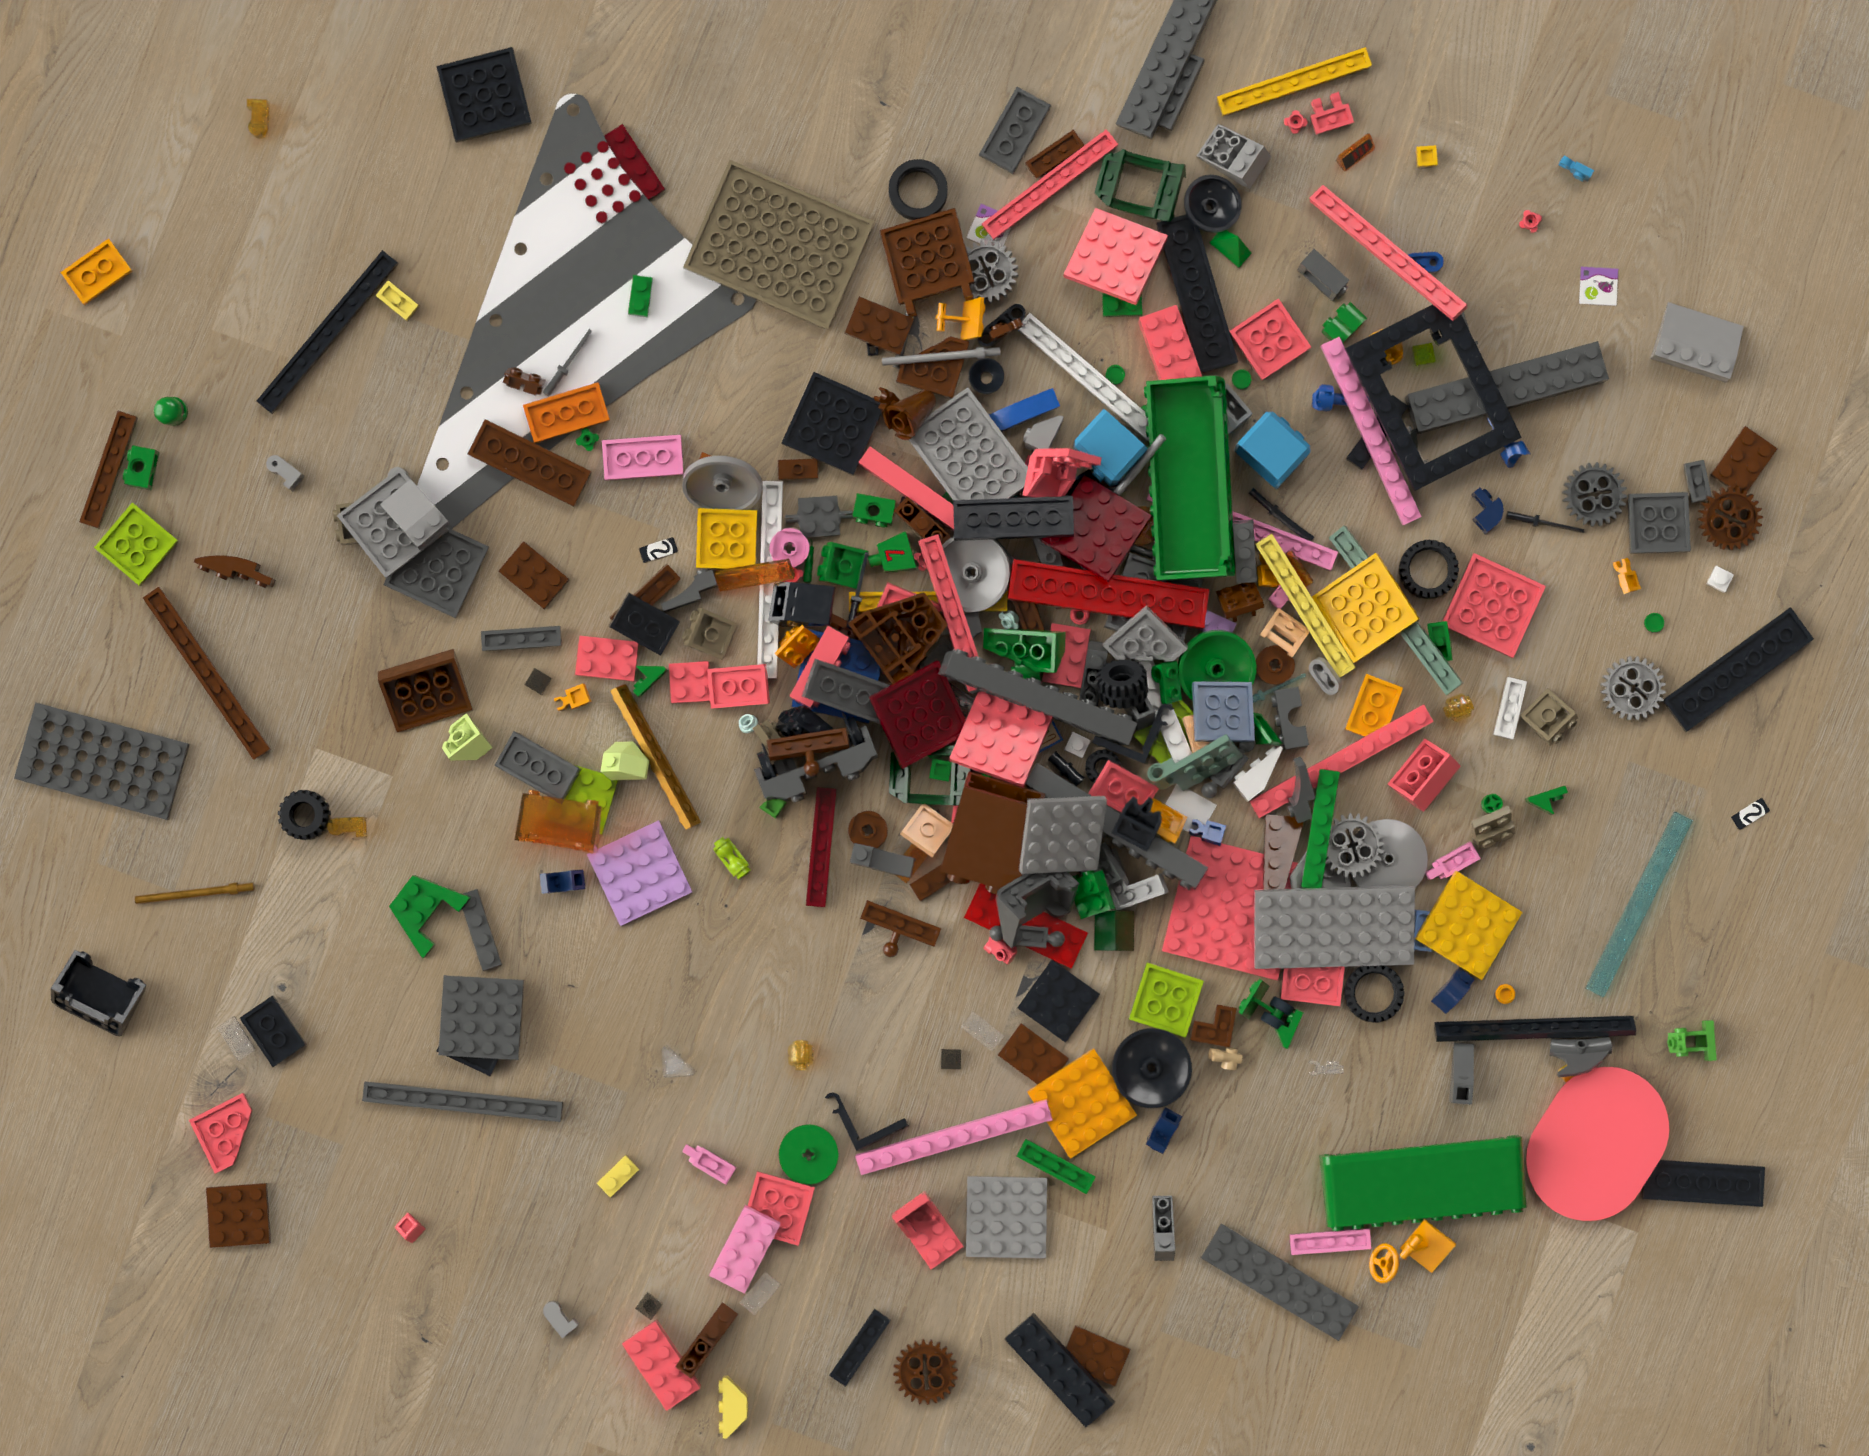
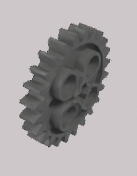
[1562,462,1627,527]

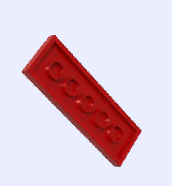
[964,883,1088,969]

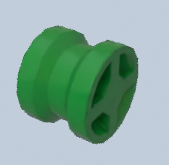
[1481,794,1503,814]

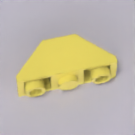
[719,1375,748,1439]

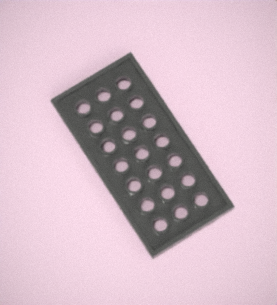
[14,702,189,820]

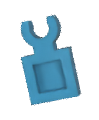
[1558,156,1594,181]

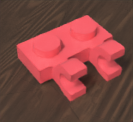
[1310,92,1354,135]

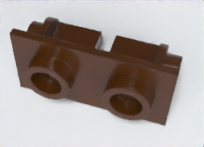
[503,367,546,396]

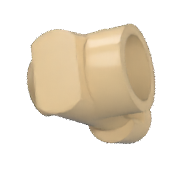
[1208,1048,1242,1070]

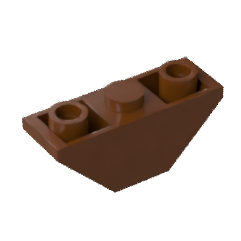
[894,497,951,545]

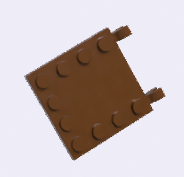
[880,208,975,317]

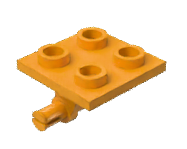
[935,297,985,341]
[775,625,820,669]
[1399,1219,1456,1273]

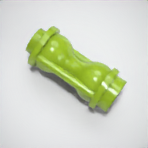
[713,837,751,880]

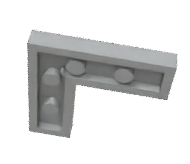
[1108,848,1169,911]

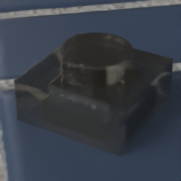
[524,668,552,695]
[941,1049,961,1069]
[635,1292,663,1320]

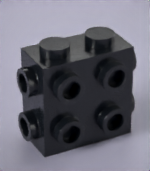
[775,705,834,737]

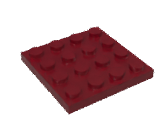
[564,124,665,223]
[1041,475,1152,582]
[869,661,966,768]

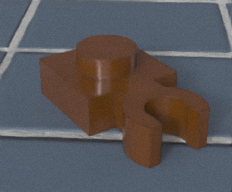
[989,318,1023,342]
[874,387,900,413]

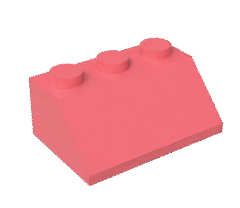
[1388,739,1461,812]

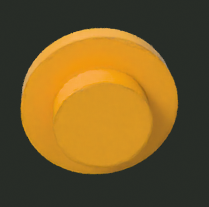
[1495,984,1515,1004]

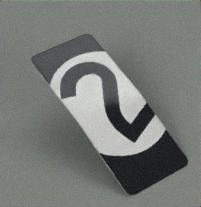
[639,537,678,563]
[1731,798,1770,830]

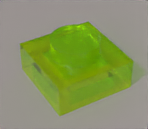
[1412,343,1436,366]

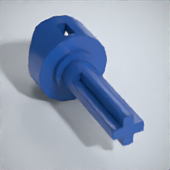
[1312,384,1370,412]
[1487,418,1531,468]

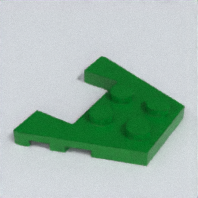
[389,875,471,958]

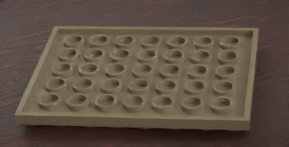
[683,160,874,330]

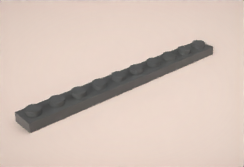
[362,1081,563,1122]

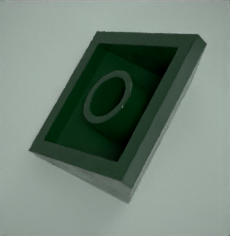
[1094,911,1134,951]

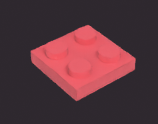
[669,661,710,704]

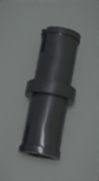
[1048,751,1085,787]

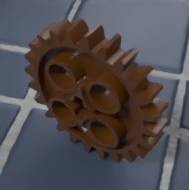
[1697,486,1763,551]
[893,1339,958,1405]

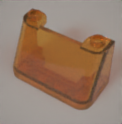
[515,789,602,854]

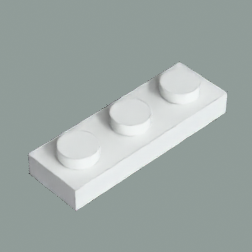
[1493,677,1527,740]

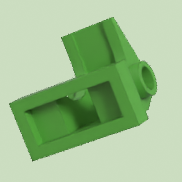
[1667,1020,1717,1061]

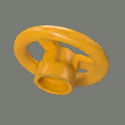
[1369,1243,1399,1283]

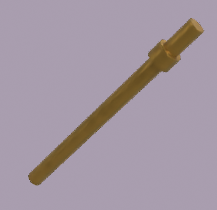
[135,882,254,904]

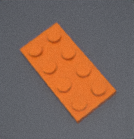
[523,382,610,443]

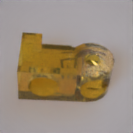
[246,99,270,139]
[327,817,367,837]

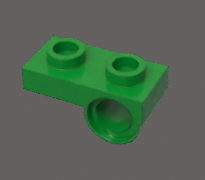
[1151,661,1182,704]

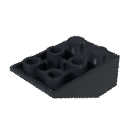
[768,582,836,627]

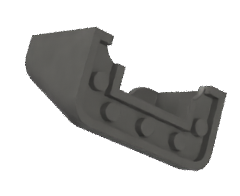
[996,872,1079,948]

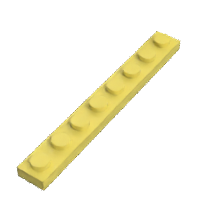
[1255,533,1355,677]

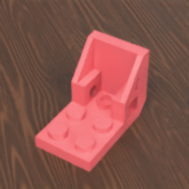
[1022,448,1102,498]
[892,1191,964,1269]

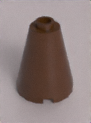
[883,390,936,440]

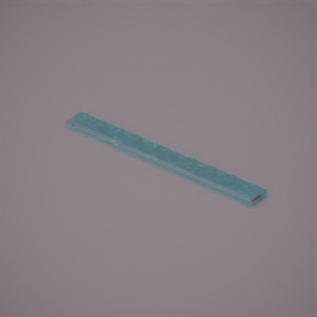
[1585,812,1693,997]

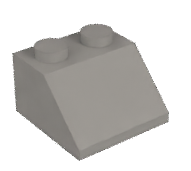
[1023,415,1064,452]

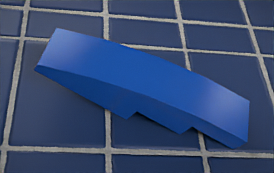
[989,388,1060,432]

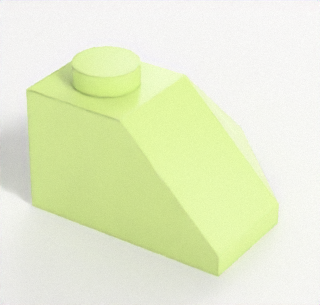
[442,713,492,761]
[600,741,649,780]

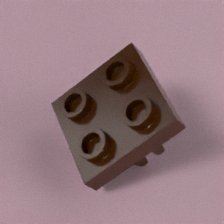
[1215,582,1265,622]

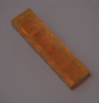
[714,558,795,592]

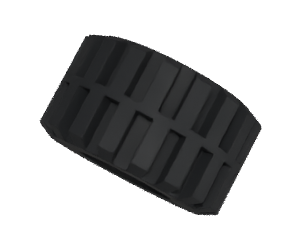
[1097,659,1148,709]
[278,790,331,840]

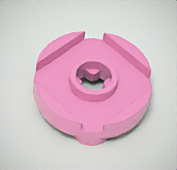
[769,528,809,568]

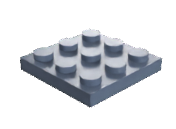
[1192,682,1255,742]

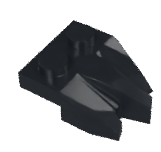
[1111,796,1162,852]

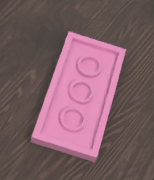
[602,435,684,480]
[709,1205,781,1294]

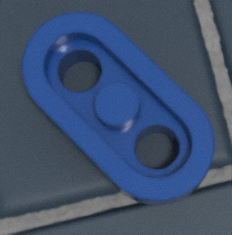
[1408,252,1444,273]

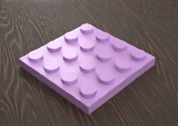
[587,820,692,926]

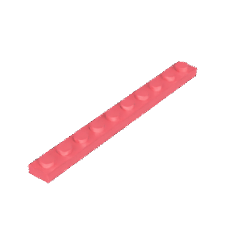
[1309,185,1467,321]
[1249,704,1434,818]

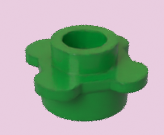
[576,428,599,451]

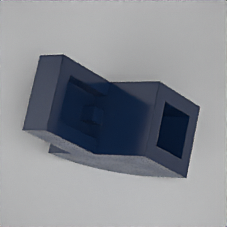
[1471,487,1504,534]
[540,869,586,894]
[1431,967,1475,1014]
[1146,1107,1182,1154]

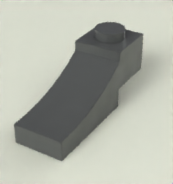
[661,568,718,613]
[1287,756,1316,823]
[850,843,916,878]

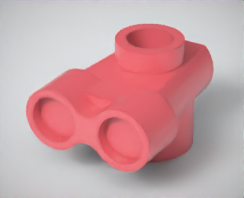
[983,937,1017,965]

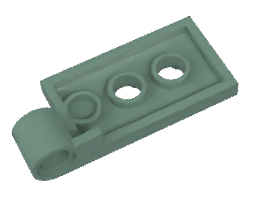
[1147,734,1243,791]

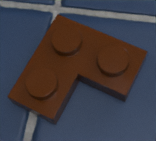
[1190,1005,1237,1047]

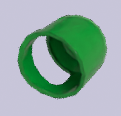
[154,396,188,426]

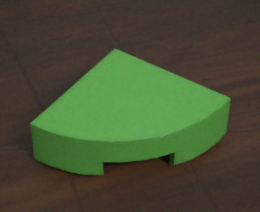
[759,799,787,819]

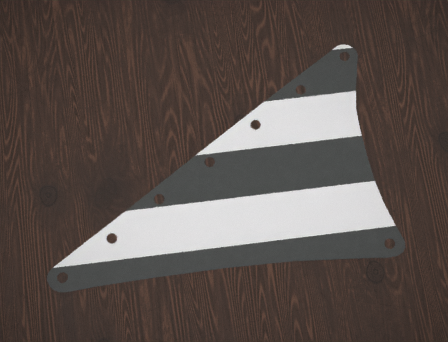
[417,94,756,529]

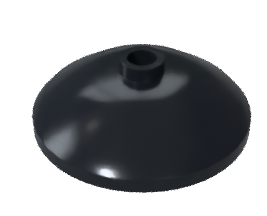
[1184,175,1242,233]

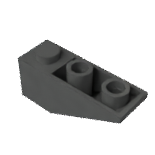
[1079,640,1108,706]
[1449,1042,1474,1105]
[1152,1196,1175,1261]

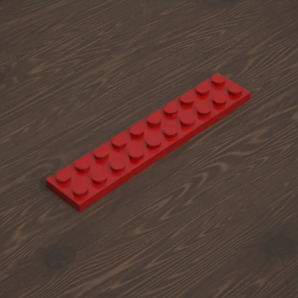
[1008,559,1209,629]

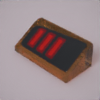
[1336,133,1375,171]

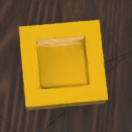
[1416,145,1438,168]

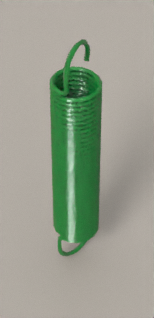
[803,539,814,584]

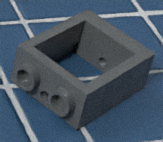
[1297,249,1349,301]

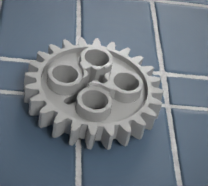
[961,240,1019,304]
[1600,656,1666,720]
[1326,813,1385,878]

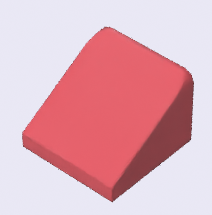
[394,1213,425,1243]

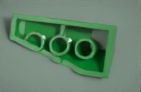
[983,628,1066,673]

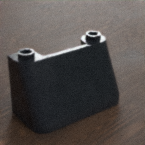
[51,950,146,1037]

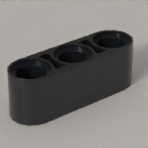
[978,304,1026,349]

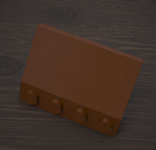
[378,649,473,732]

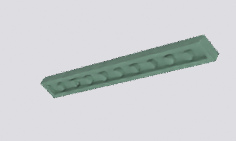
[1329,526,1463,695]

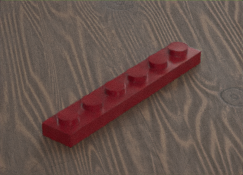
[806,787,837,908]

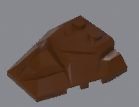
[848,592,948,684]

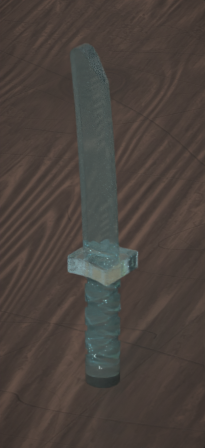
[1253,673,1306,703]

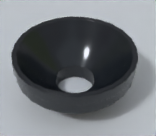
[969,358,1005,394]

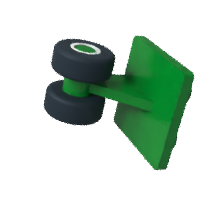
[1239,979,1294,1029]

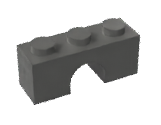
[1233,519,1257,583]
[1271,686,1309,750]

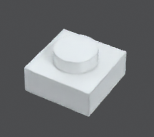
[1706,566,1734,593]
[1064,732,1091,758]

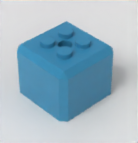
[1073,409,1148,487]
[1234,412,1310,489]

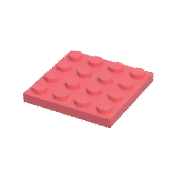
[1063,208,1168,305]
[1442,553,1546,658]
[949,691,1053,788]

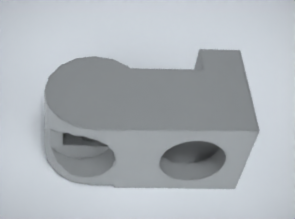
[266,455,305,492]
[543,1301,579,1338]

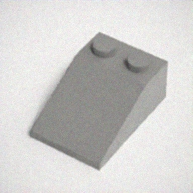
[380,479,449,550]

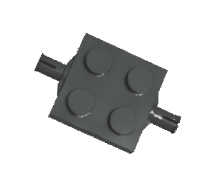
[785,495,853,537]

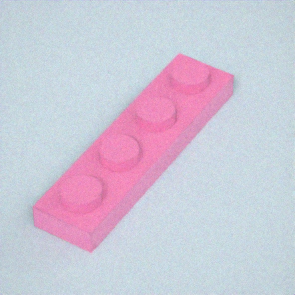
[1289,1228,1371,1255]

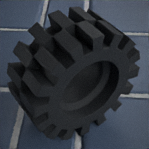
[1085,749,1121,783]

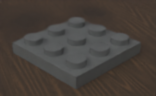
[1628,492,1691,554]

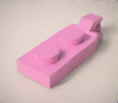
[1425,841,1480,880]
[682,1144,736,1185]

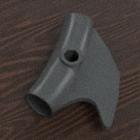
[1550,1036,1612,1077]

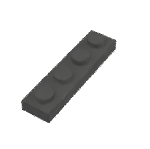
[1158,54,1205,131]
[481,626,562,651]
[463,889,502,971]

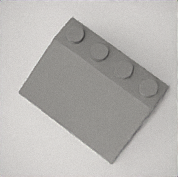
[1650,302,1744,382]

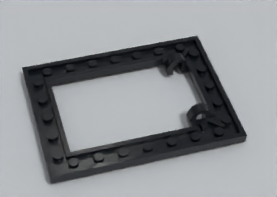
[1344,304,1522,491]

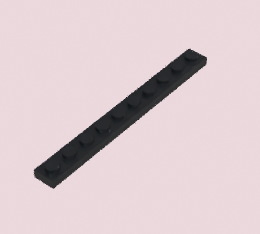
[256,250,398,414]
[1434,1016,1636,1042]

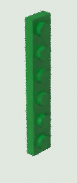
[1301,769,1340,888]

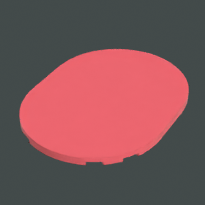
[1526,1067,1669,1221]

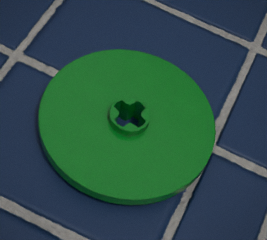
[779,1124,839,1185]

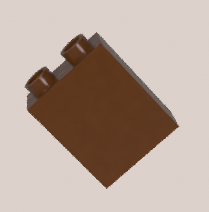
[940,771,1045,895]

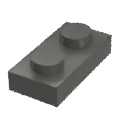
[1683,460,1712,503]

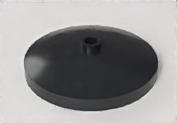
[1112,1028,1192,1108]

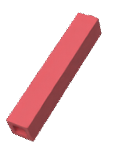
[859,447,954,531]

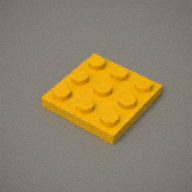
[696,508,757,570]

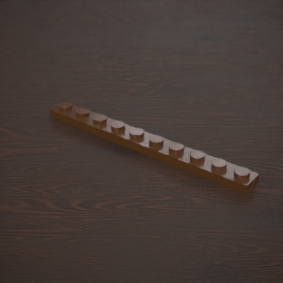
[143,587,271,760]

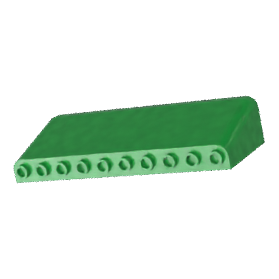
[1144,375,1236,580]
[1319,1135,1527,1231]

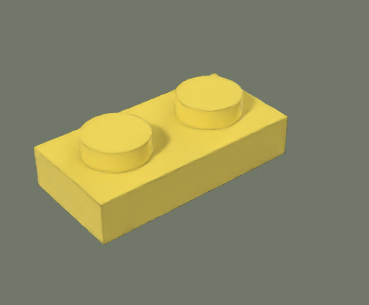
[376,281,419,321]
[597,1155,639,1198]

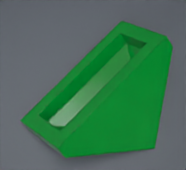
[1209,230,1252,268]
[1253,712,1282,746]

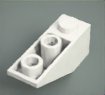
[1232,746,1283,802]

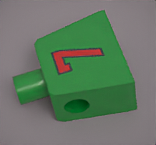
[868,531,916,573]

